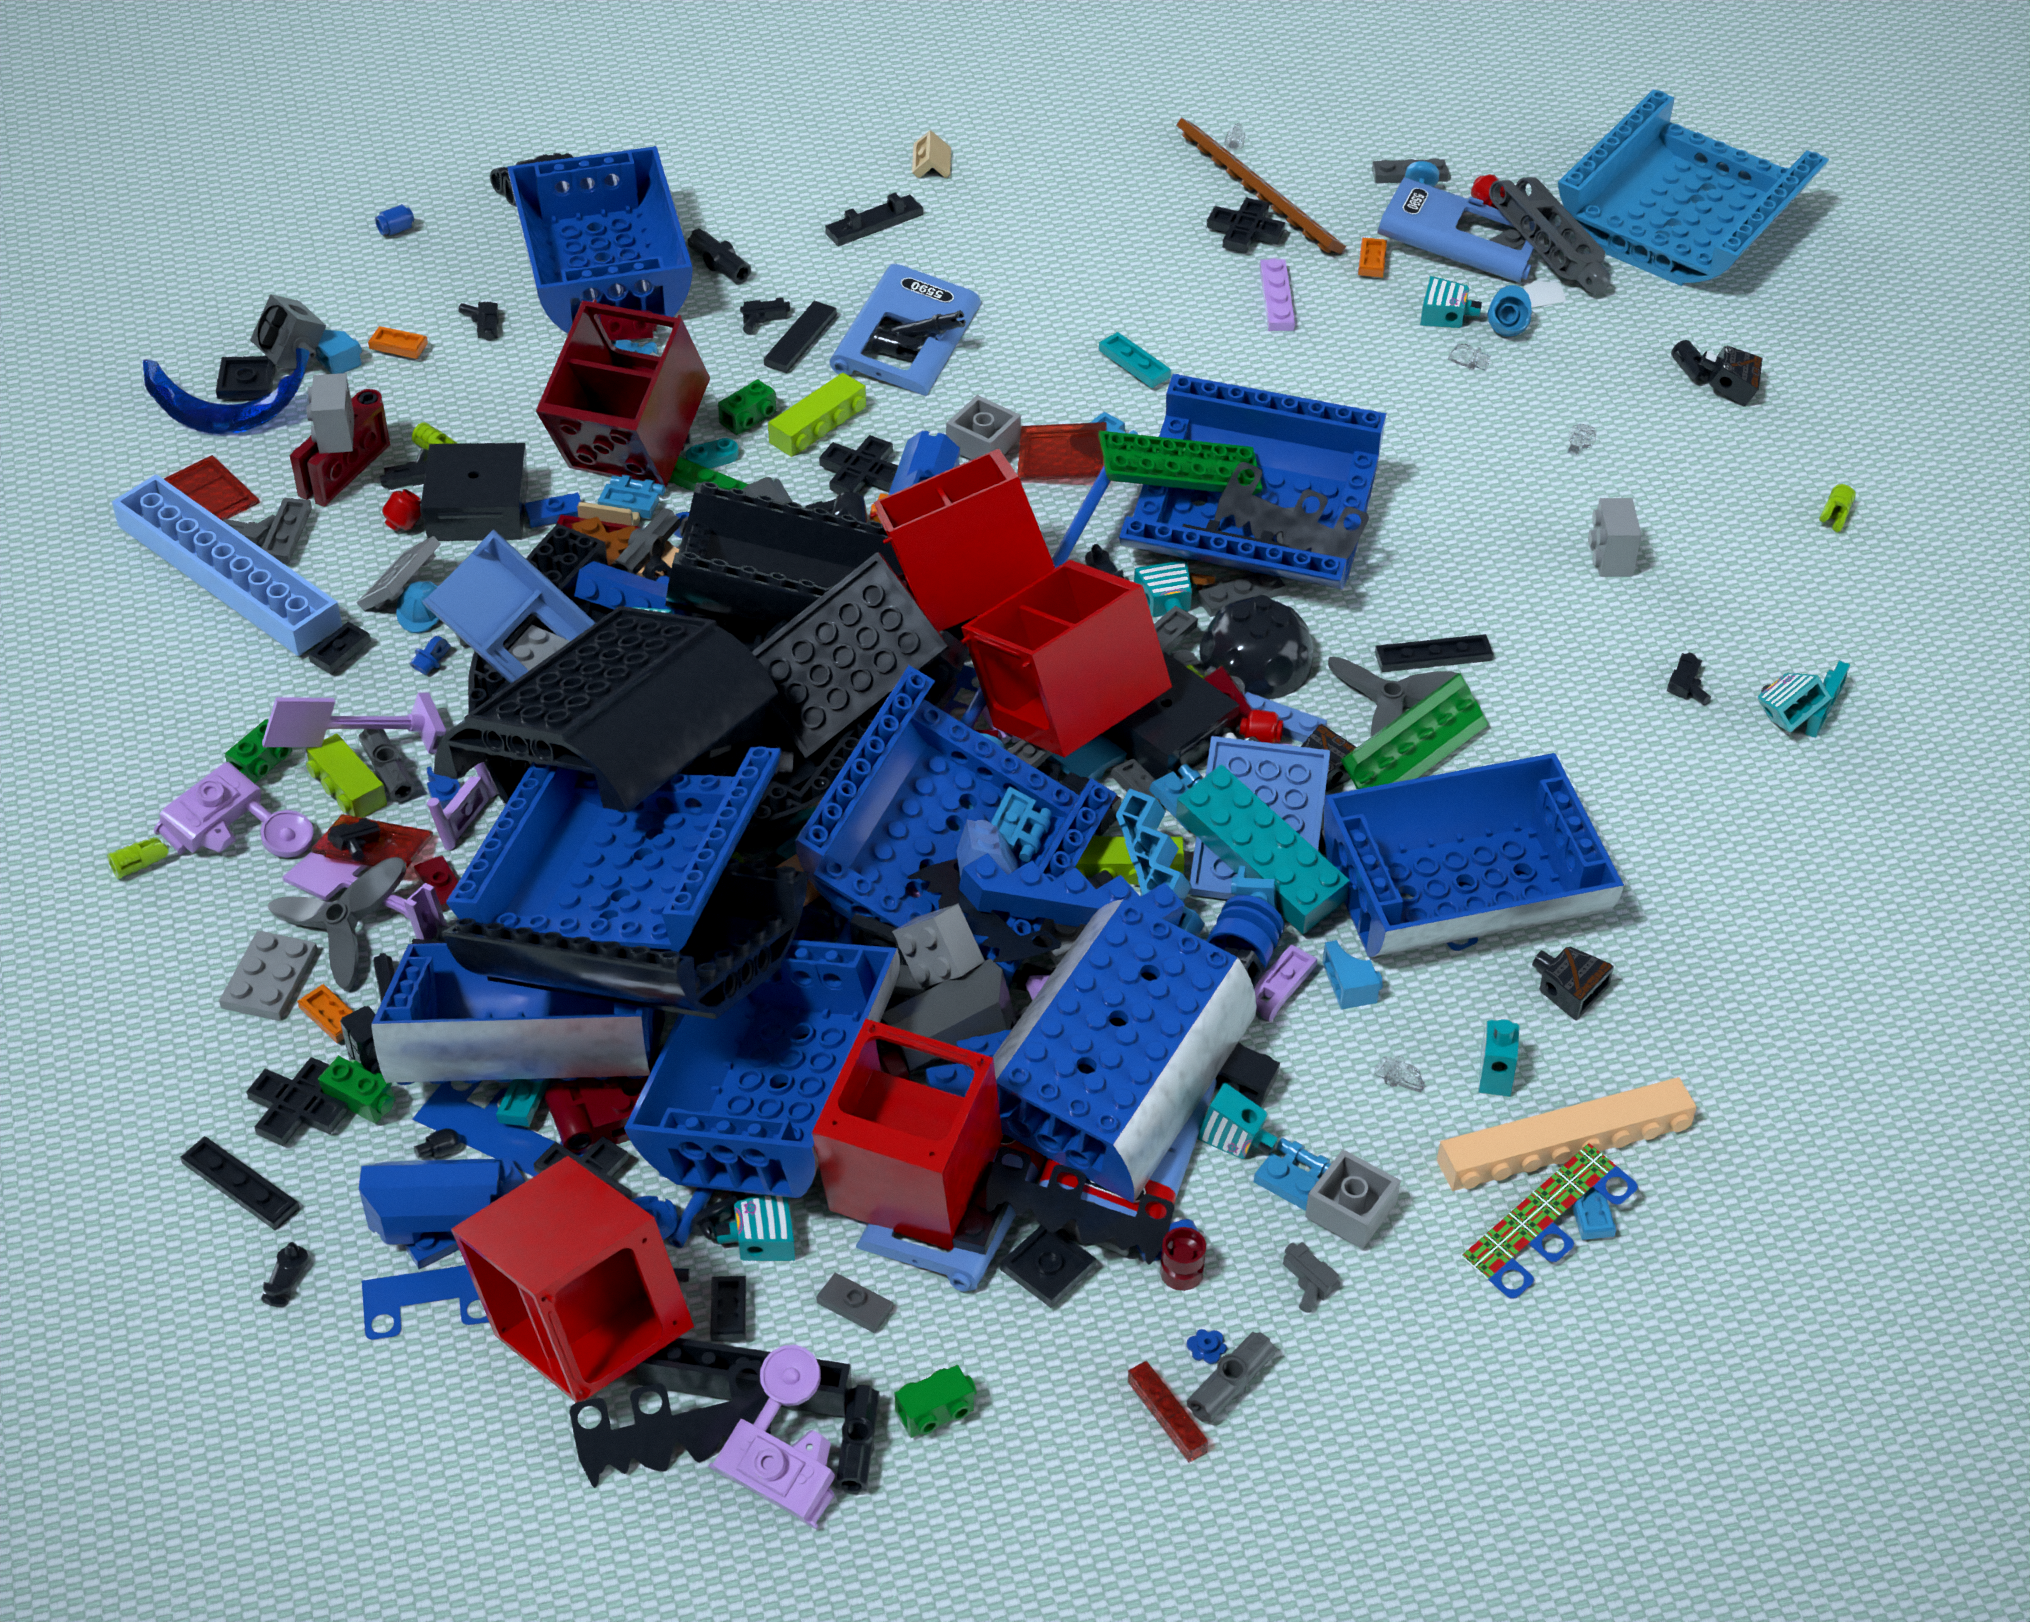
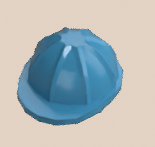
[1487,285,1532,337]
[396,581,440,633]

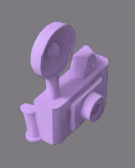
[154,762,313,858]
[708,1345,835,1529]

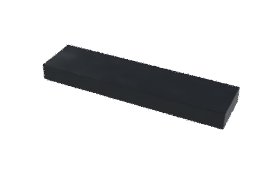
[764,300,837,373]
[1375,634,1493,673]
[180,1136,300,1230]

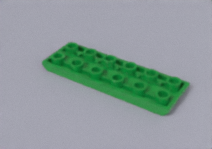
[1098,431,1262,495]
[1341,673,1489,789]

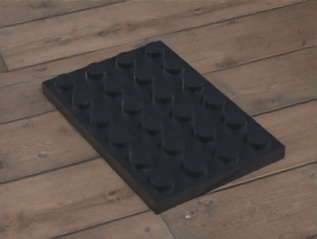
[752,552,950,759]

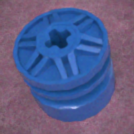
[1206,895,1284,970]

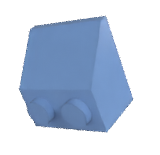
[956,819,1018,878]

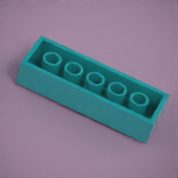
[1176,764,1350,935]

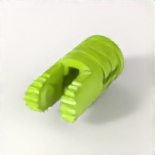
[412,422,457,450]
[1819,484,1856,532]
[107,837,169,879]

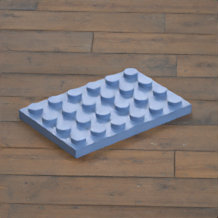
[1188,736,1330,899]

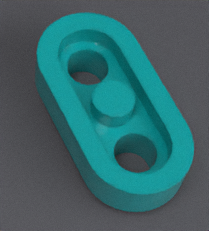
[686,438,739,469]

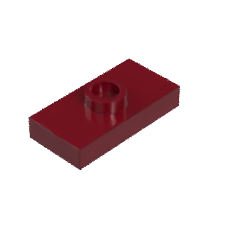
[1204,666,1253,728]
[414,855,458,911]

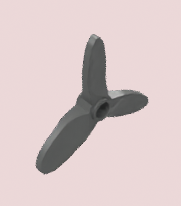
[1328,657,1458,737]
[268,857,406,991]

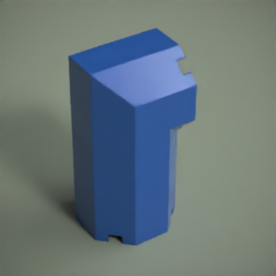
[888,431,960,496]
[358,1158,506,1245]

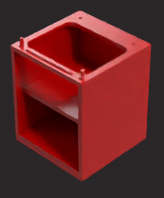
[870,448,1055,632]
[961,560,1172,758]
[812,1019,1003,1250]
[451,1156,694,1403]

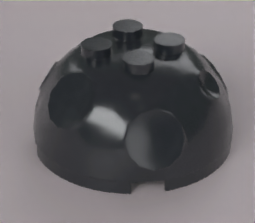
[1199,595,1314,700]

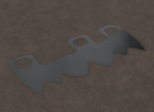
[1214,462,1369,559]
[907,858,1061,962]
[986,1146,1175,1265]
[569,1360,771,1488]

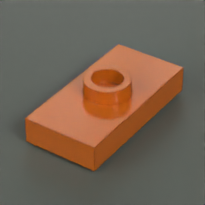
[1358,237,1387,278]
[368,326,428,359]
[297,984,353,1044]

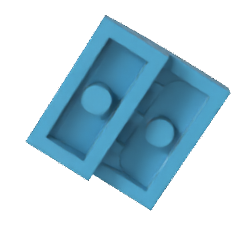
[1048,734,1127,781]

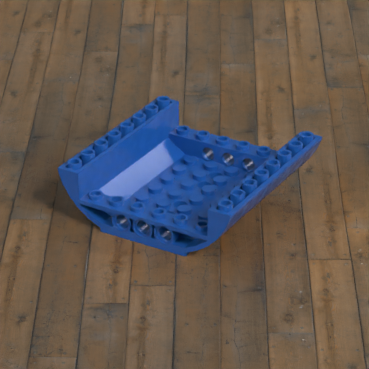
[1119,374,1387,590]
[795,665,1117,978]
[446,747,781,952]

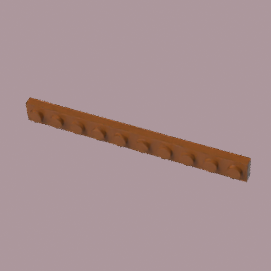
[1176,117,1346,254]

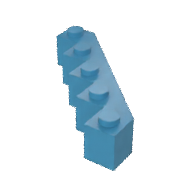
[1116,788,1205,937]

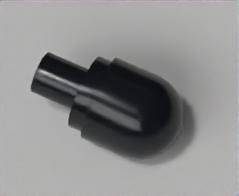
[414,1128,461,1159]

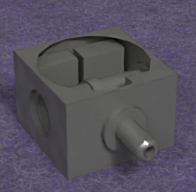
[250,294,327,371]

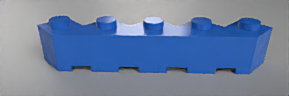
[959,853,1185,927]

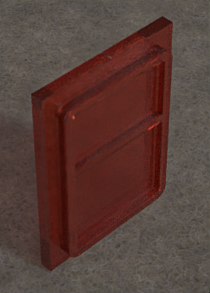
[1017,422,1107,481]
[164,455,260,521]
[312,814,433,869]

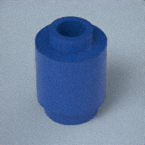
[375,204,414,236]

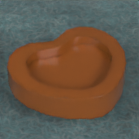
[1189,573,1215,590]

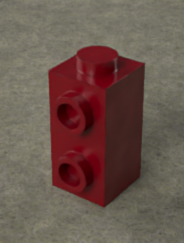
[597,310,657,340]

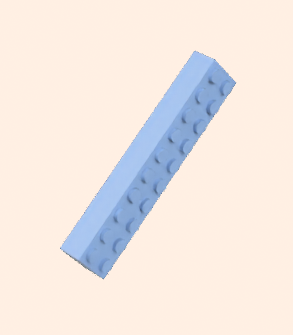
[112,474,342,656]

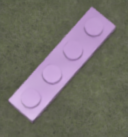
[1260,258,1295,331]

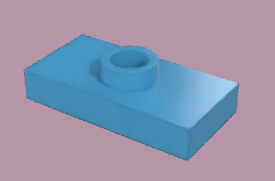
[1571,1187,1616,1240]

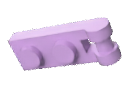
[1254,944,1317,1022]

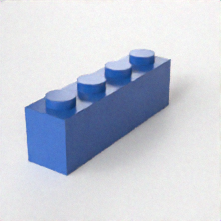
[574,561,695,617]

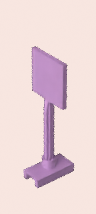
[262,692,447,753]
[282,840,447,940]

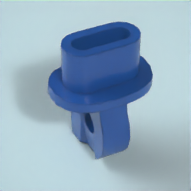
[409,636,451,675]

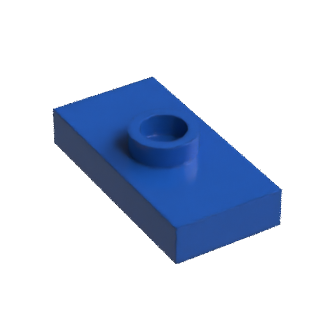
[524,492,581,528]

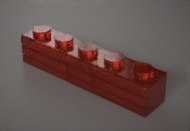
[1127,1360,1209,1463]

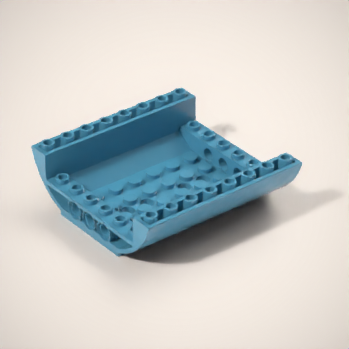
[1557,89,1829,286]

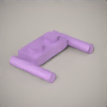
[427,762,497,850]

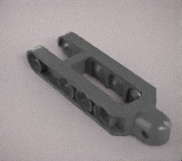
[1489,177,1611,295]

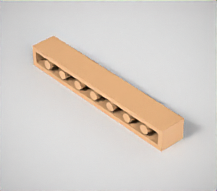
[1436,1077,1697,1191]

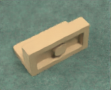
[912,130,951,178]
[577,502,641,526]

